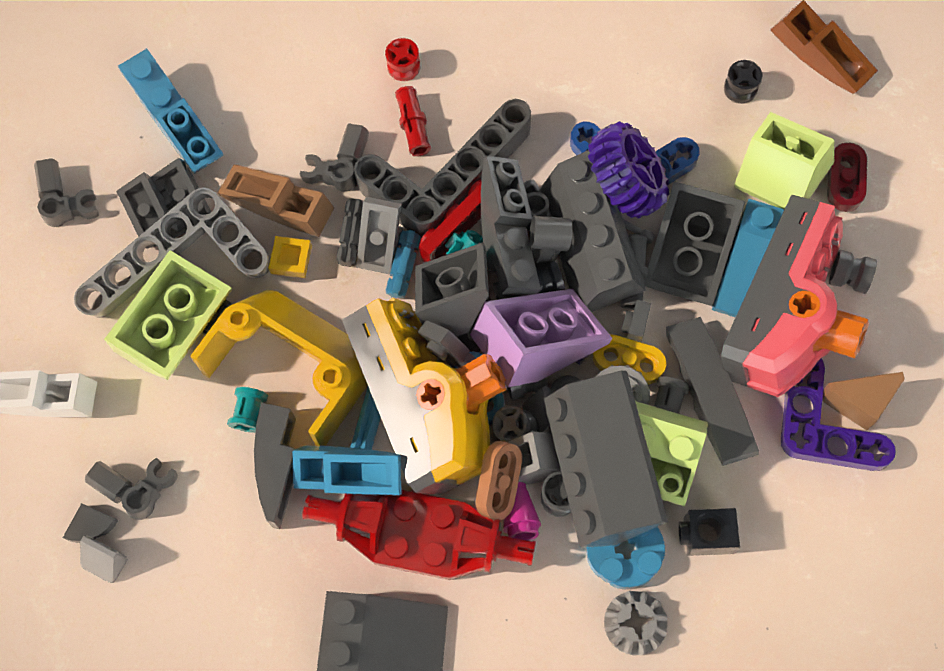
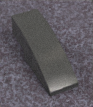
[254,402,296,529]

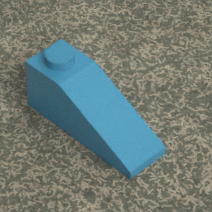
[712,199,784,318]

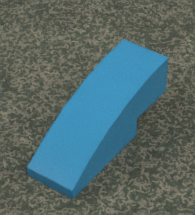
[292,445,401,495]

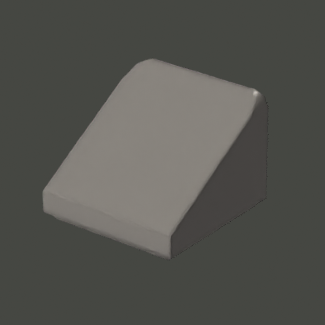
[80,535,128,583]

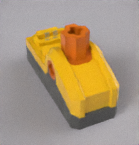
[342,298,507,495]

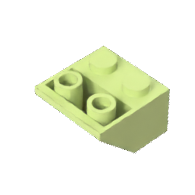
[734,112,835,210]
[635,401,708,506]

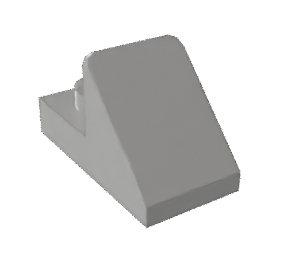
[356,197,403,274]

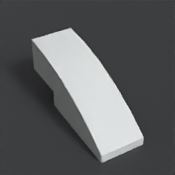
[0,370,97,418]

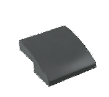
[116,158,211,249]

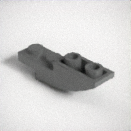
[481,156,541,296]

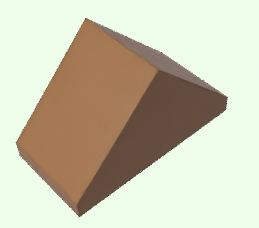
[822,372,905,431]

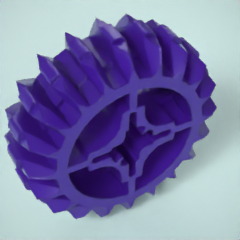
[588,121,670,219]

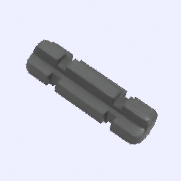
[337,199,363,267]

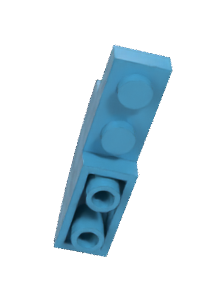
[118,48,224,174]

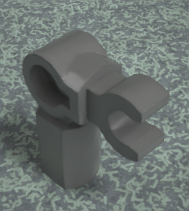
[300,123,369,192]
[34,158,99,227]
[85,458,178,520]

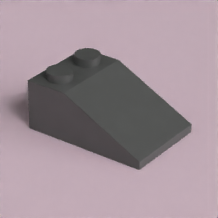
[644,181,745,306]
[317,591,448,671]

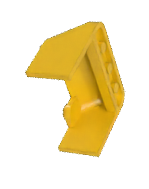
[190,290,368,446]

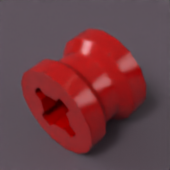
[385,38,420,81]

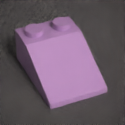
[470,289,612,387]

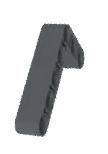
[354,99,531,239]

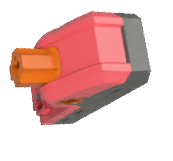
[721,194,869,397]

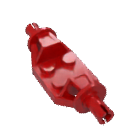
[302,489,536,580]

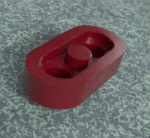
[827,142,867,212]

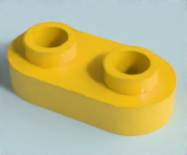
[592,334,666,385]

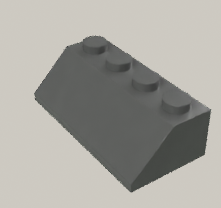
[540,150,646,312]
[544,370,668,548]

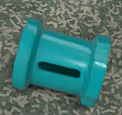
[227,387,268,433]

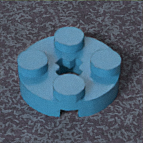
[586,527,665,589]

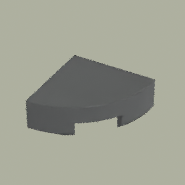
[62,503,118,543]

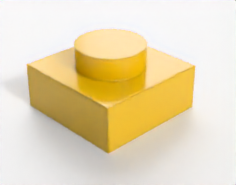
[268,236,312,278]

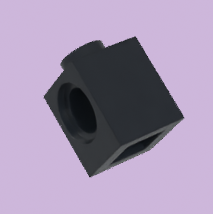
[678,508,740,556]

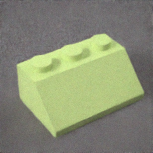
[104,250,232,380]

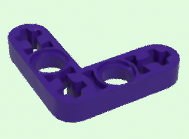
[781,358,896,471]

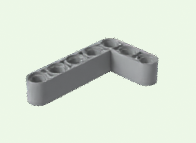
[74,187,271,317]

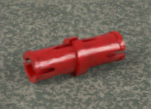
[395,86,431,156]

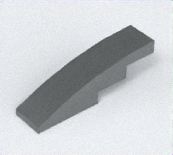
[666,317,759,466]

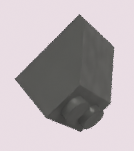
[415,242,489,337]

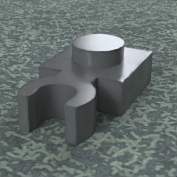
[418,320,476,368]

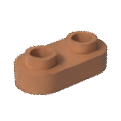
[476,441,522,520]

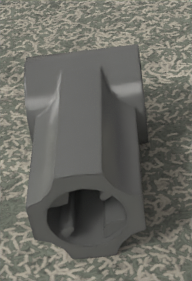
[529,215,572,269]

